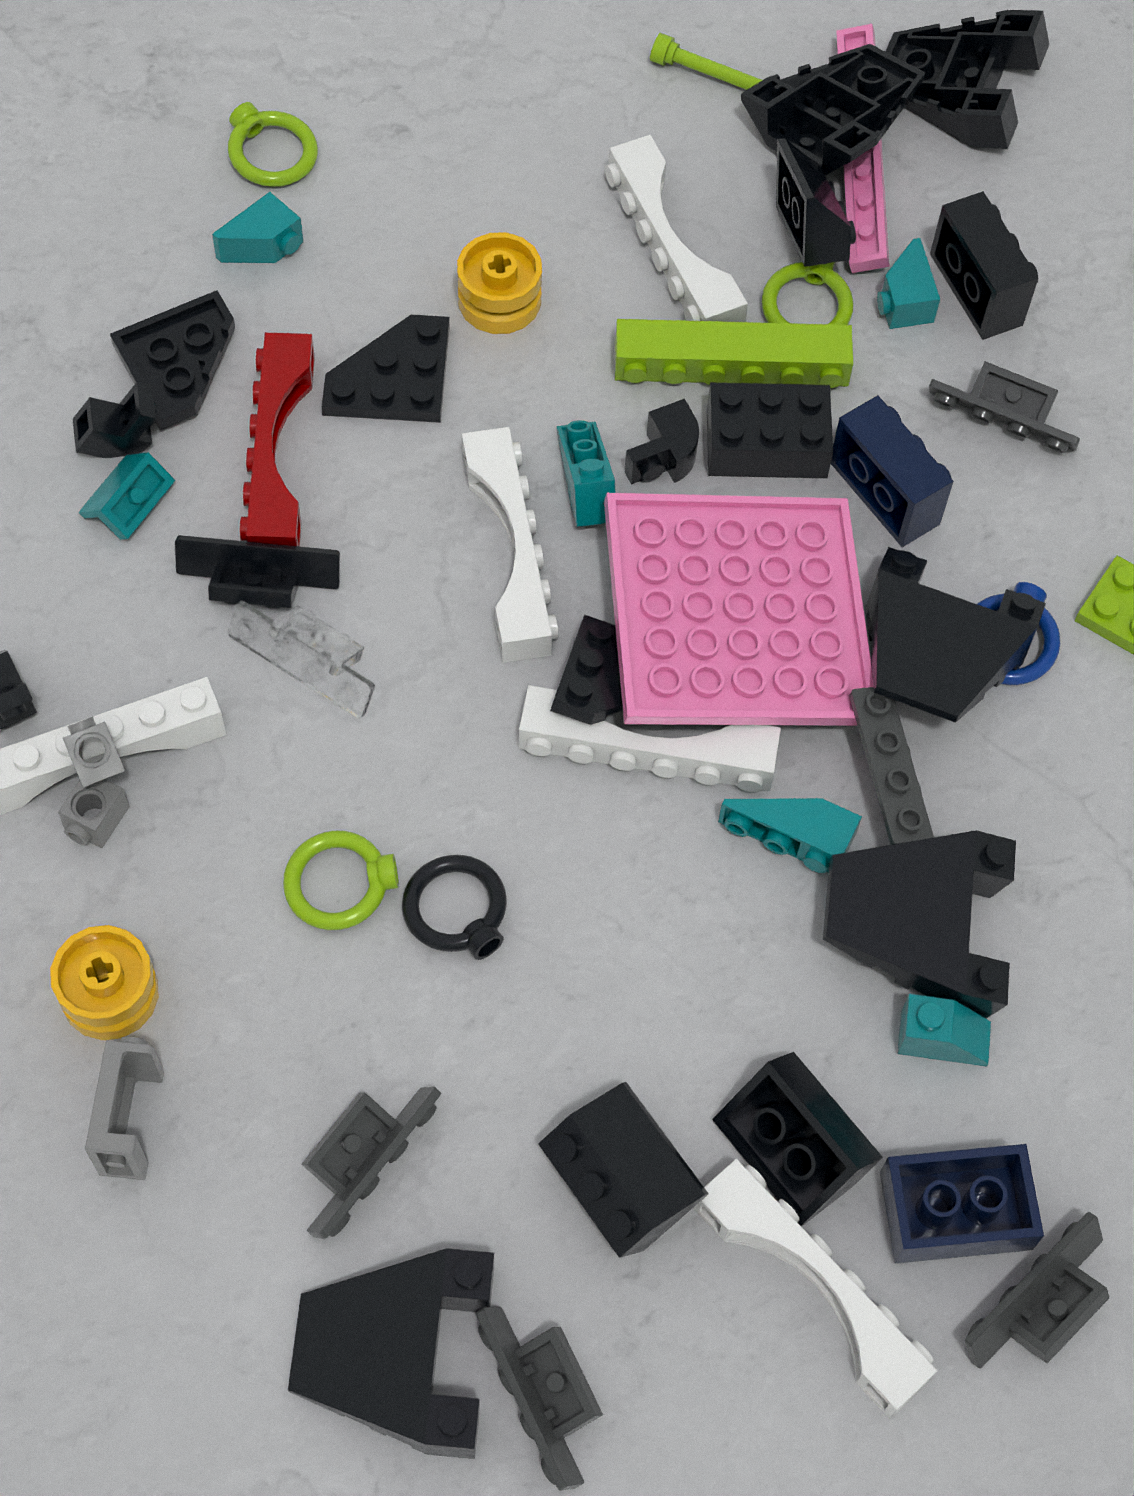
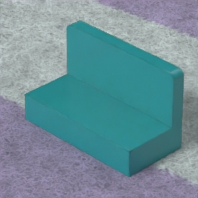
[79,452,176,540]

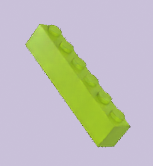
[615,319,854,388]

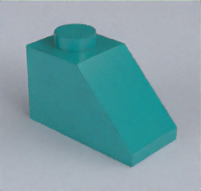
[212,192,304,263]
[877,238,940,329]
[897,994,991,1067]

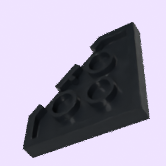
[110,290,235,430]
[321,314,450,423]
[550,614,623,725]

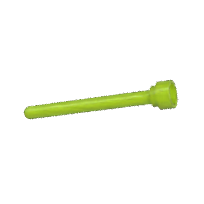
[650,32,762,90]

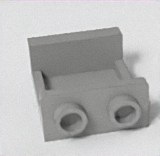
[85,1036,164,1180]

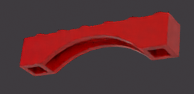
[240,332,315,547]

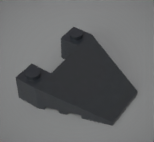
[885,10,1049,149]
[866,547,1046,723]
[823,830,1016,1019]
[288,1248,494,1459]

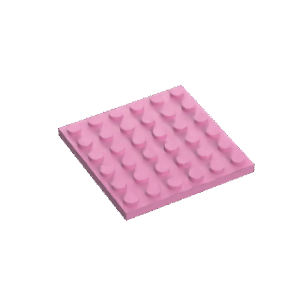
[604,493,874,726]

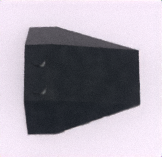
[741,44,925,175]

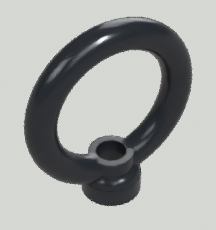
[402,855,507,960]

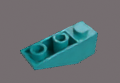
[557,420,616,527]
[718,798,862,873]

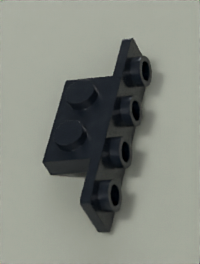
[175,535,340,609]

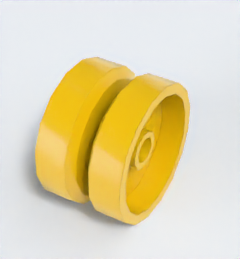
[457,232,542,334]
[50,925,159,1040]

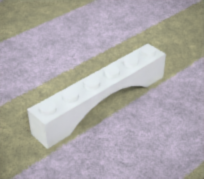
[605,135,748,322]
[462,427,558,663]
[0,677,227,815]
[519,685,781,792]
[693,1158,938,1419]

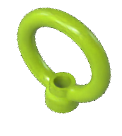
[228,102,318,187]
[762,262,853,325]
[283,830,399,930]

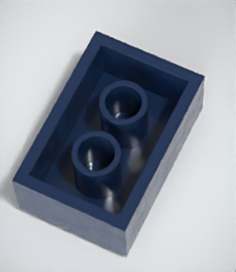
[831,395,954,547]
[880,1144,1044,1264]

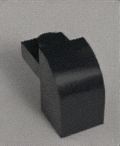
[73,382,157,458]
[625,398,699,485]
[0,650,37,729]

